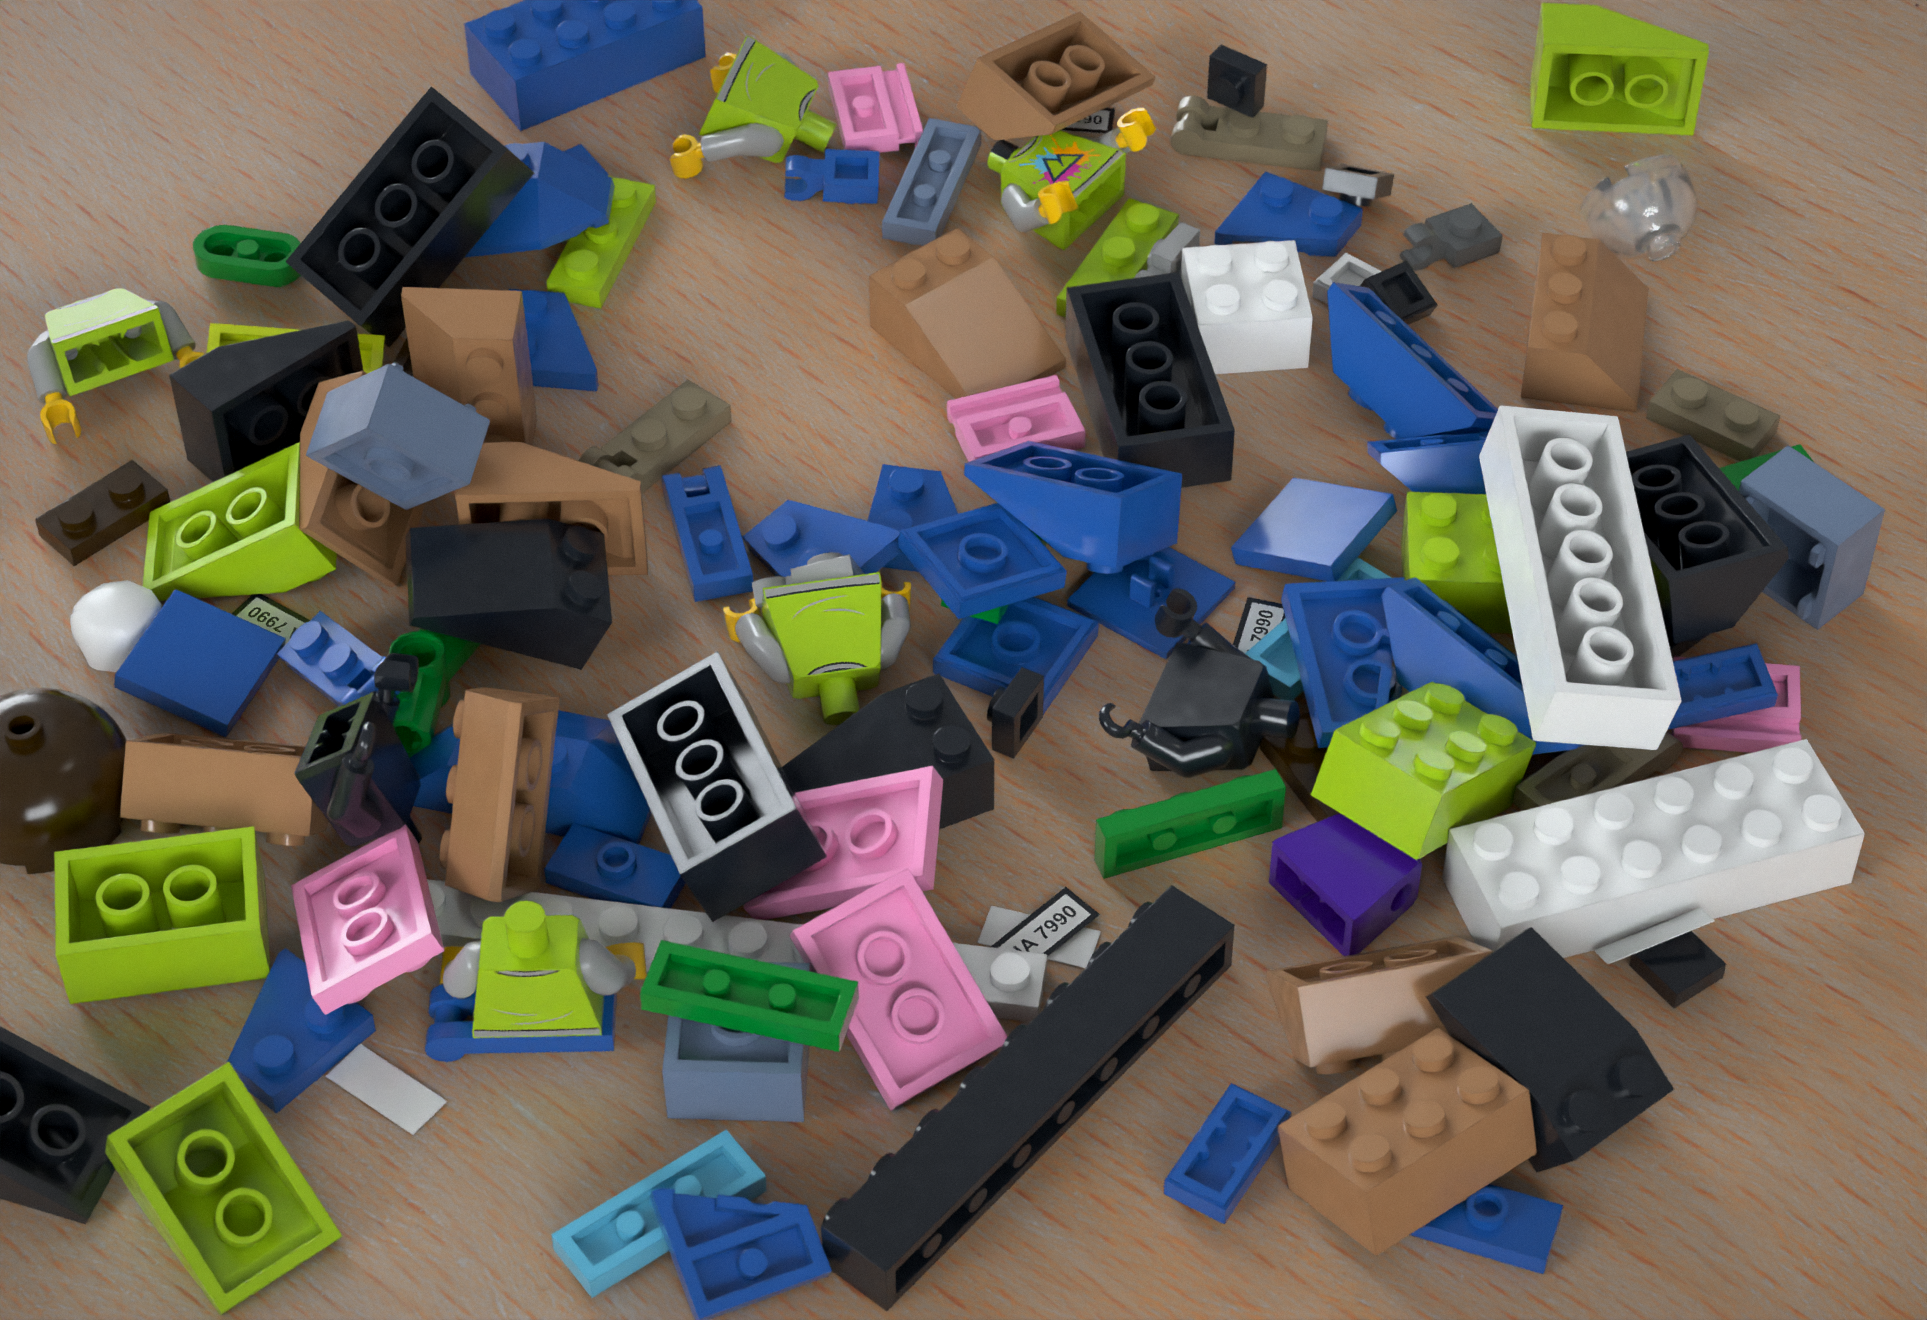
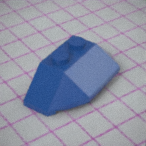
[464,142,615,258]
[1327,282,1498,439]
[1367,430,1490,494]
[1382,577,1584,755]
[410,710,652,844]

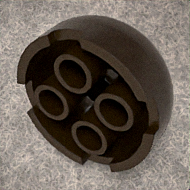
[0,688,127,874]

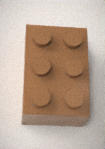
[1278,1028,1537,1256]

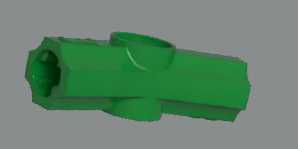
[389,628,480,758]

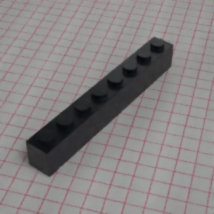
[821,885,1235,1311]

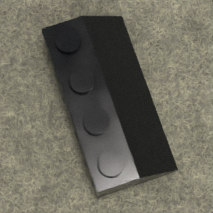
[1626,434,1789,644]

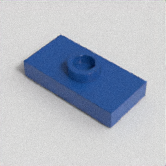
[1667,643,1778,730]
[544,823,686,909]
[1163,1083,1292,1224]
[1410,1184,1563,1274]

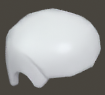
[70,580,162,672]

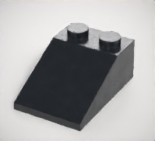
[169,320,363,482]
[405,518,612,670]
[782,673,995,830]
[1426,927,1674,1173]
[0,1026,150,1224]

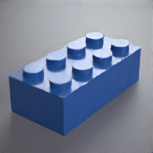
[464,0,706,131]

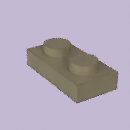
[1646,369,1780,462]

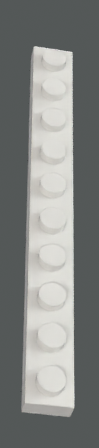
[427,879,1047,1022]

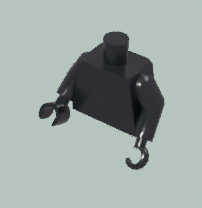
[1099,588,1300,778]
[294,653,422,847]

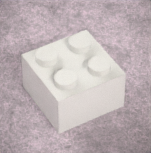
[1181,240,1313,374]

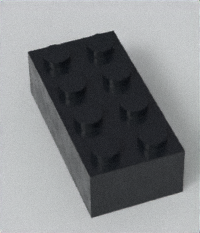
[285,86,534,348]
[1065,272,1235,488]
[607,651,827,922]

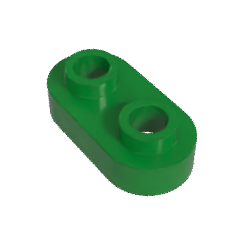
[193,225,301,287]

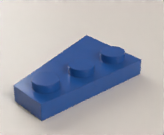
[1281,577,1405,748]

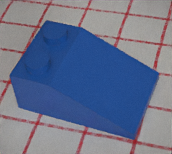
[964,441,1182,574]

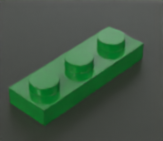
[1094,769,1286,879]
[640,940,859,1052]

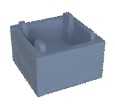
[306,362,490,510]
[1739,445,1885,630]
[662,962,810,1122]

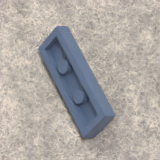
[882,118,981,246]

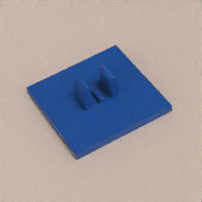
[1067,547,1236,660]

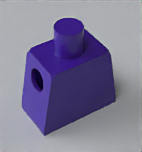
[1269,813,1422,956]

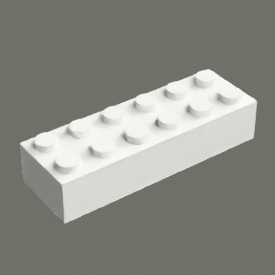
[1479,406,1682,750]
[1442,739,1865,958]

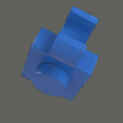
[785,149,880,204]

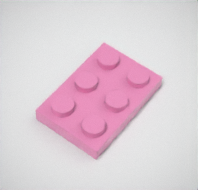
[744,766,943,920]
[291,824,444,1015]
[789,868,1007,1111]

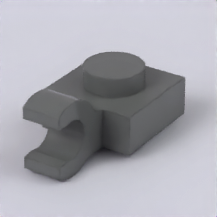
[1400,203,1503,271]

